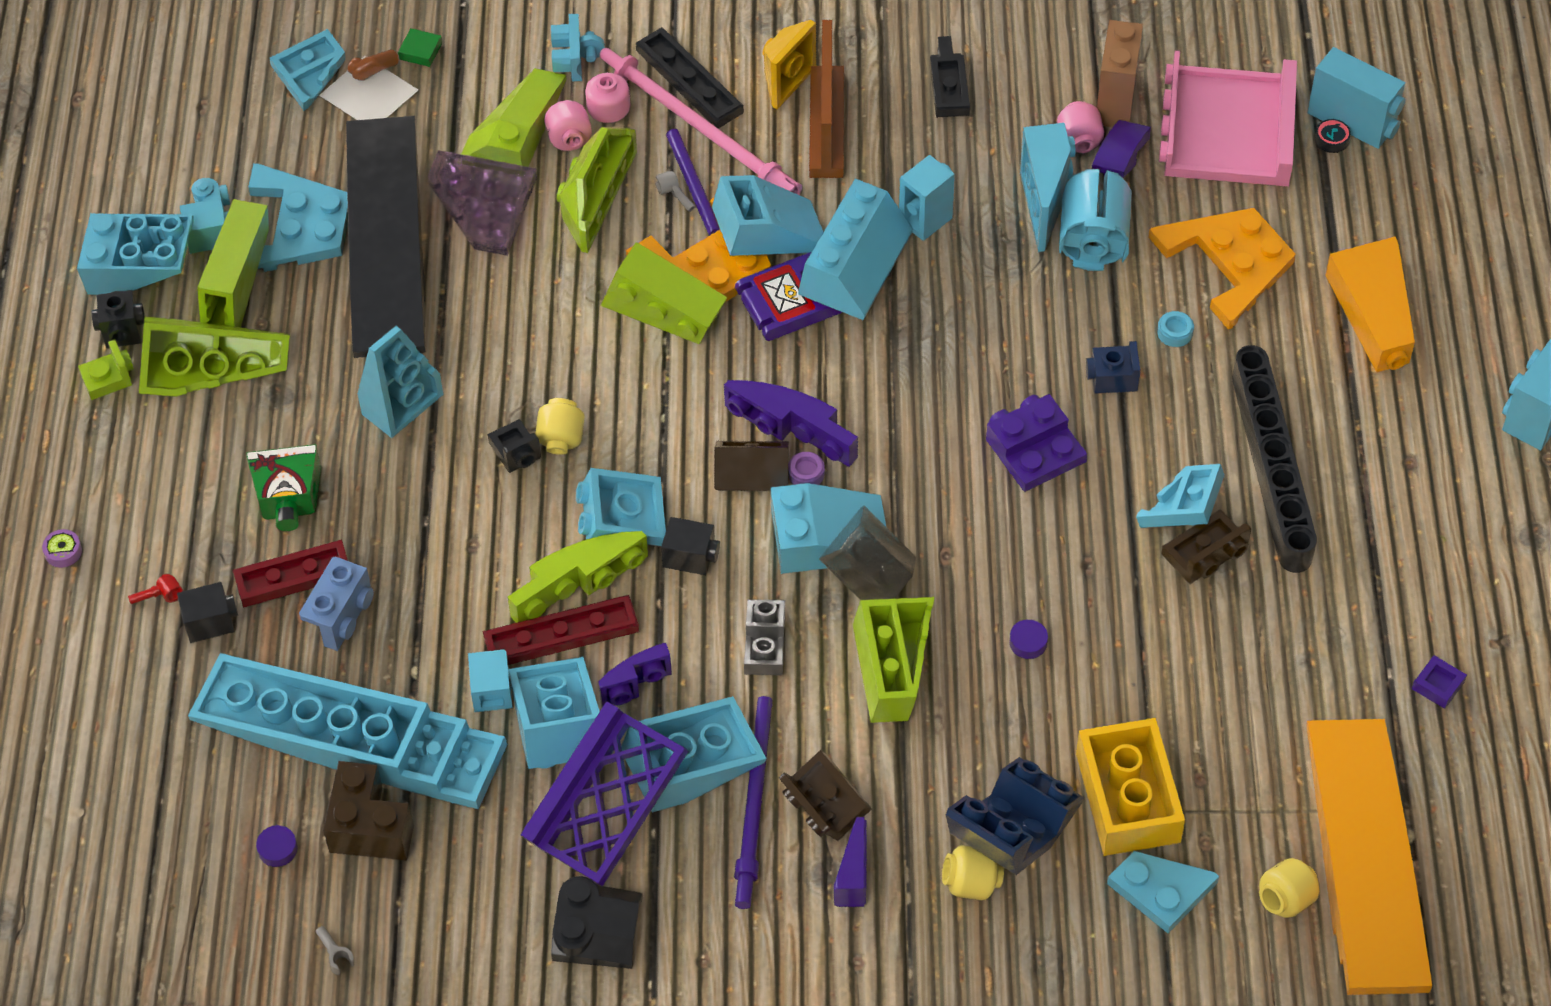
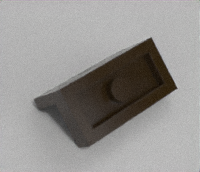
[714,441,789,491]

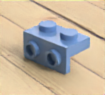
[299,557,374,651]

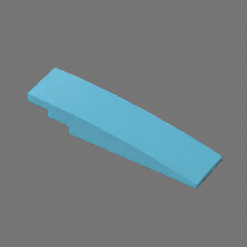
[188,653,508,810]

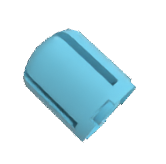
[1059,169,1132,271]

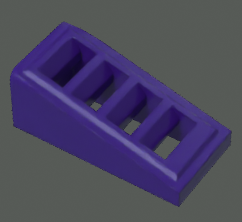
[834,817,867,907]

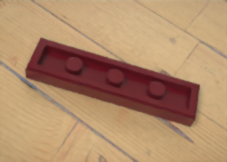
[482,595,639,665]

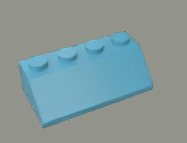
[798,178,913,320]

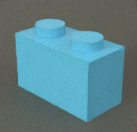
[899,155,955,241]

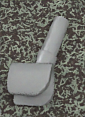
[655,171,695,212]
[316,926,354,975]

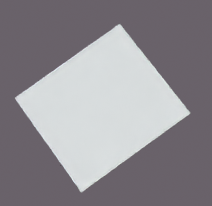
[319,56,418,120]

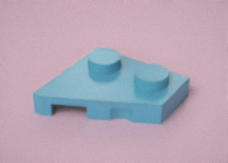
[1136,464,1224,528]
[1107,851,1219,933]

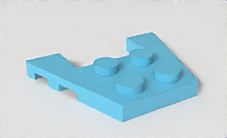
[248,163,348,272]

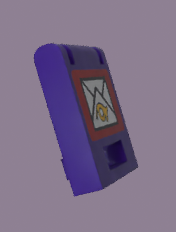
[735,252,842,341]

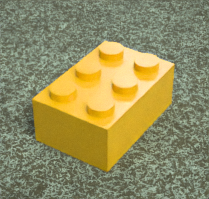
[1076,718,1185,856]

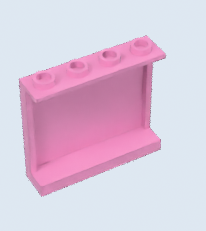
[1159,51,1297,187]

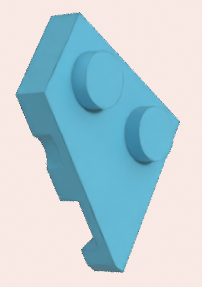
[270,29,346,111]

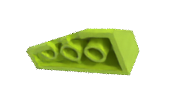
[458,68,567,179]
[139,317,290,397]

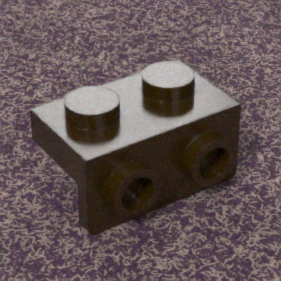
[1161,509,1251,584]
[779,750,872,841]

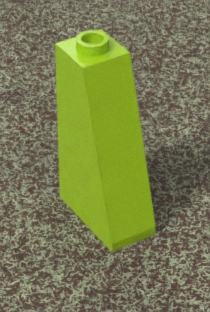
[197,199,269,328]

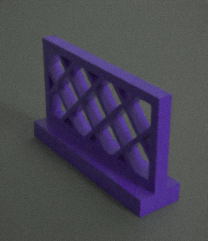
[520,701,689,887]

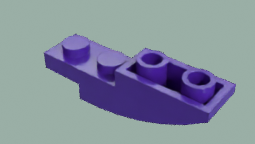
[724,380,858,467]

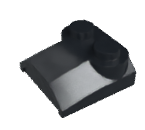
[551,876,643,969]

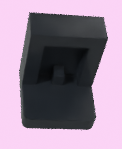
[487,419,541,473]

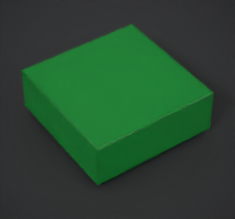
[398,28,442,67]

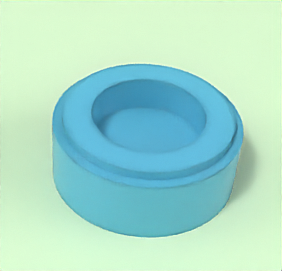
[1157,311,1194,347]

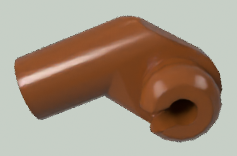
[348,49,399,80]

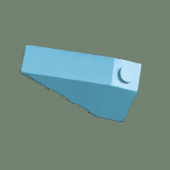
[357,326,444,438]

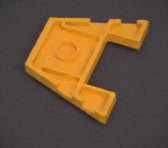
[626,198,771,302]
[1148,208,1296,330]

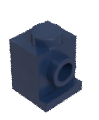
[1085,341,1141,394]

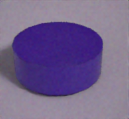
[1009,620,1048,659]
[256,825,298,867]

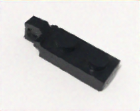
[930,36,970,118]

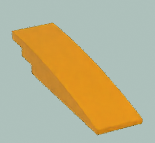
[1306,719,1432,995]

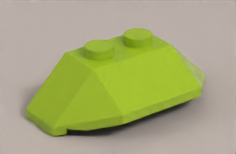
[557,127,637,253]

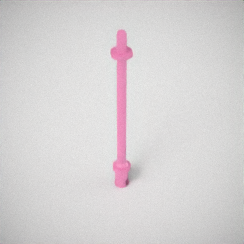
[600,48,802,195]

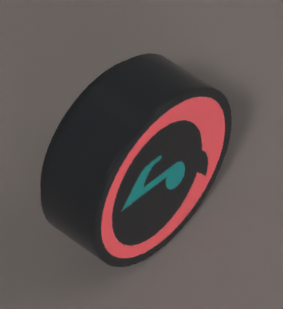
[1315,119,1351,153]

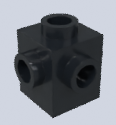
[91,290,145,348]

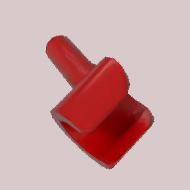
[128,574,183,604]

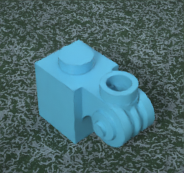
[180,178,230,254]

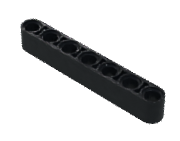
[1232,345,1317,573]

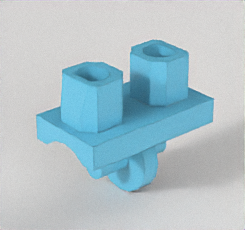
[551,14,605,82]

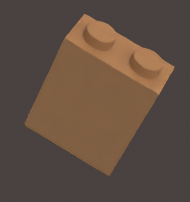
[1097,20,1143,127]

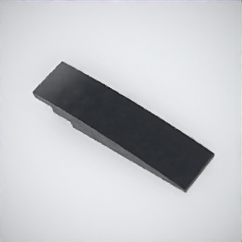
[346,116,426,358]

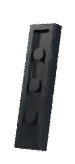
[636,27,744,129]

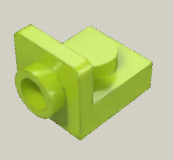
[78,340,134,400]

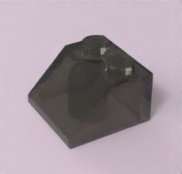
[819,506,916,600]

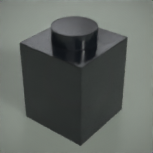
[661,517,720,576]
[177,582,238,643]

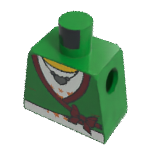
[246,444,321,531]

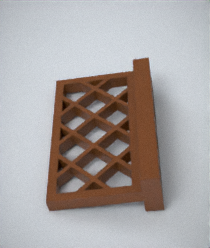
[809,20,844,178]

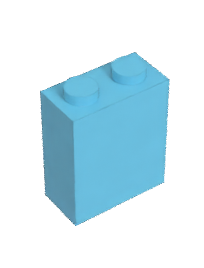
[1307,47,1406,149]

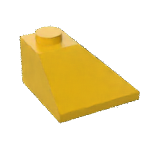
[762,20,816,110]

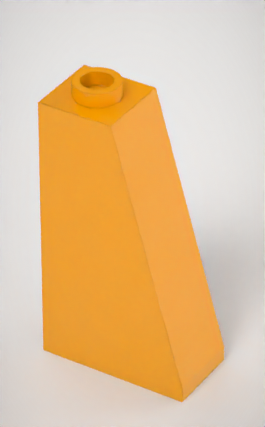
[1325,237,1415,373]

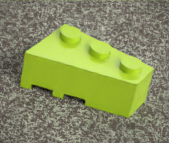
[600,242,727,344]
[853,597,934,723]

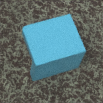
[468,650,513,712]

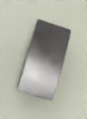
[744,600,785,675]

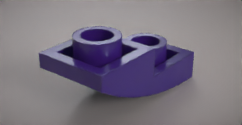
[1092,120,1151,178]
[598,642,672,707]

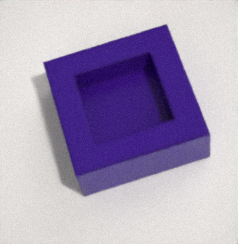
[1412,655,1467,709]

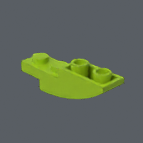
[507,531,648,623]

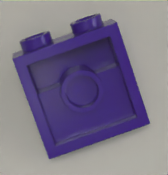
[986,394,1087,492]

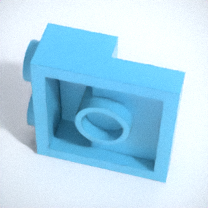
[576,468,666,546]

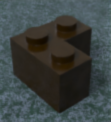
[323,761,414,861]

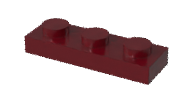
[233,539,348,608]

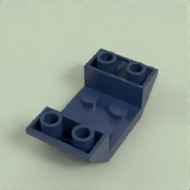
[945,757,1085,875]

